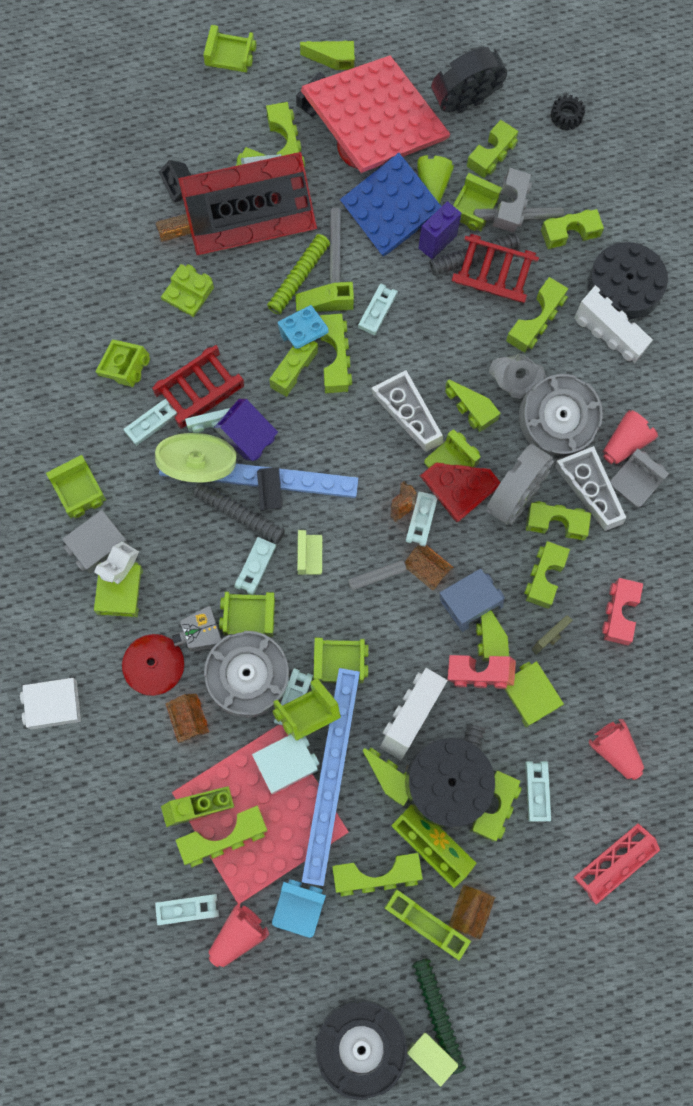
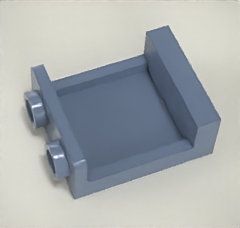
[439,568,505,632]

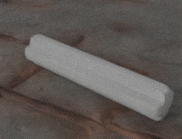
[348,560,406,590]

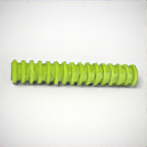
[267,234,330,314]

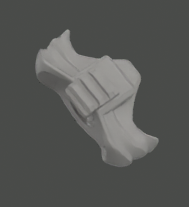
[489,353,546,399]

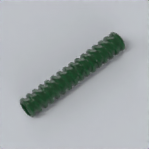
[412,958,466,1075]

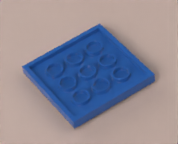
[340,153,442,256]

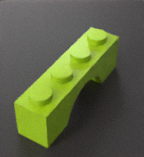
[266,102,305,167]
[506,277,568,353]
[319,314,352,393]
[176,805,268,868]
[332,853,423,897]
[384,889,471,961]

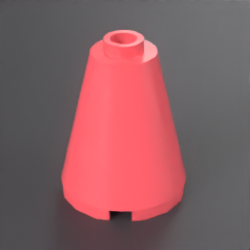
[603,410,658,464]
[589,719,644,780]
[209,903,269,967]

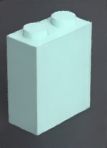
[252,735,319,795]

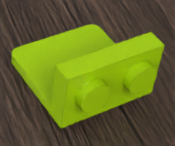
[424,429,481,468]

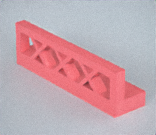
[574,824,660,905]

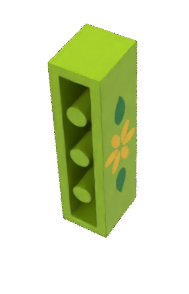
[391,804,477,888]

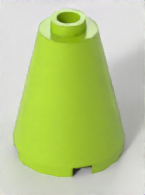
[417,155,454,204]

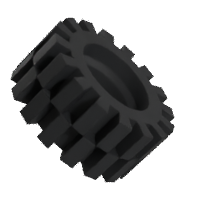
[550,95,585,130]

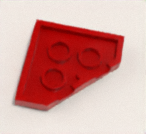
[419,462,501,522]

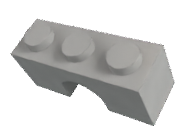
[493,168,532,233]

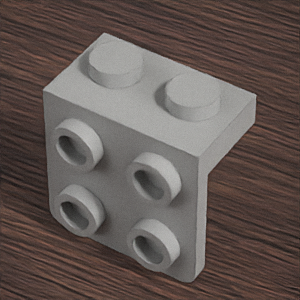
[610,449,669,508]

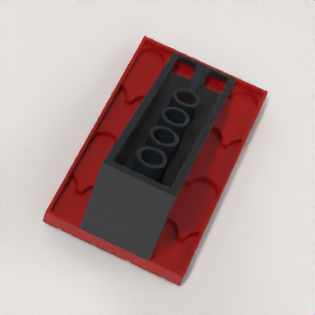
[178,152,317,255]

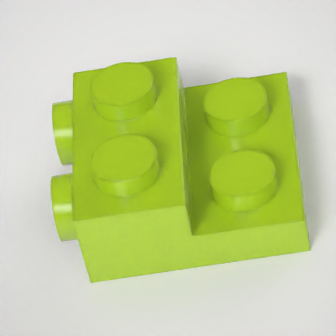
[161,264,214,317]
[95,339,150,387]

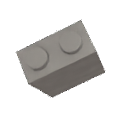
[63,510,129,574]

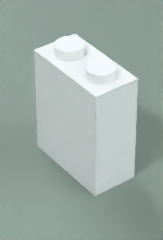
[20,678,81,730]

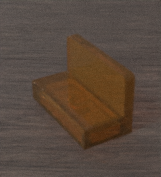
[156,214,191,242]
[404,544,453,590]
[449,885,495,940]

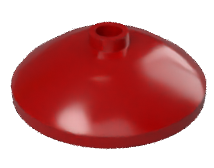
[122,634,184,696]

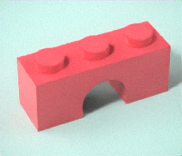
[602,578,643,645]
[448,655,516,689]

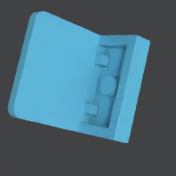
[277,305,329,349]
[272,879,326,938]

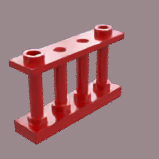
[452,234,539,303]
[152,345,244,429]

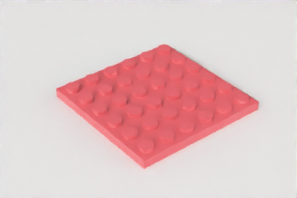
[301,55,450,173]
[172,725,349,904]

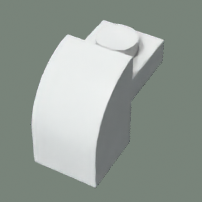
[94,542,139,584]

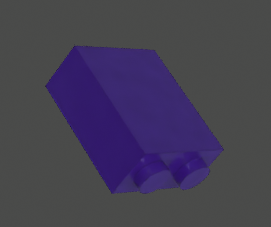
[418,201,462,259]
[213,399,278,461]

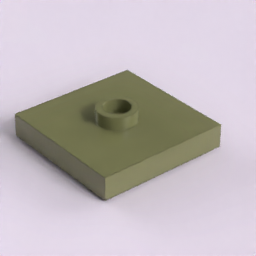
[531,615,573,655]

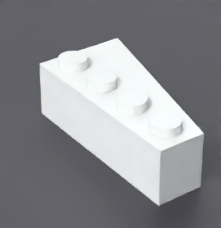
[574,285,653,363]
[371,370,443,452]
[555,446,626,531]
[380,668,448,761]

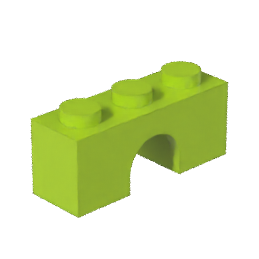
[466,120,518,178]
[541,209,604,249]
[269,341,318,397]
[525,501,591,541]
[524,541,570,609]
[470,771,521,842]

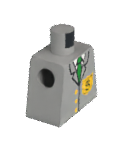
[171,606,221,652]

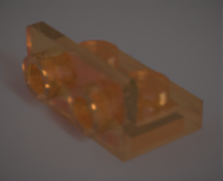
[390,481,416,522]
[165,694,209,743]

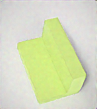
[297,530,322,575]
[407,1033,458,1087]

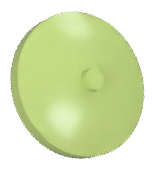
[155,433,236,482]

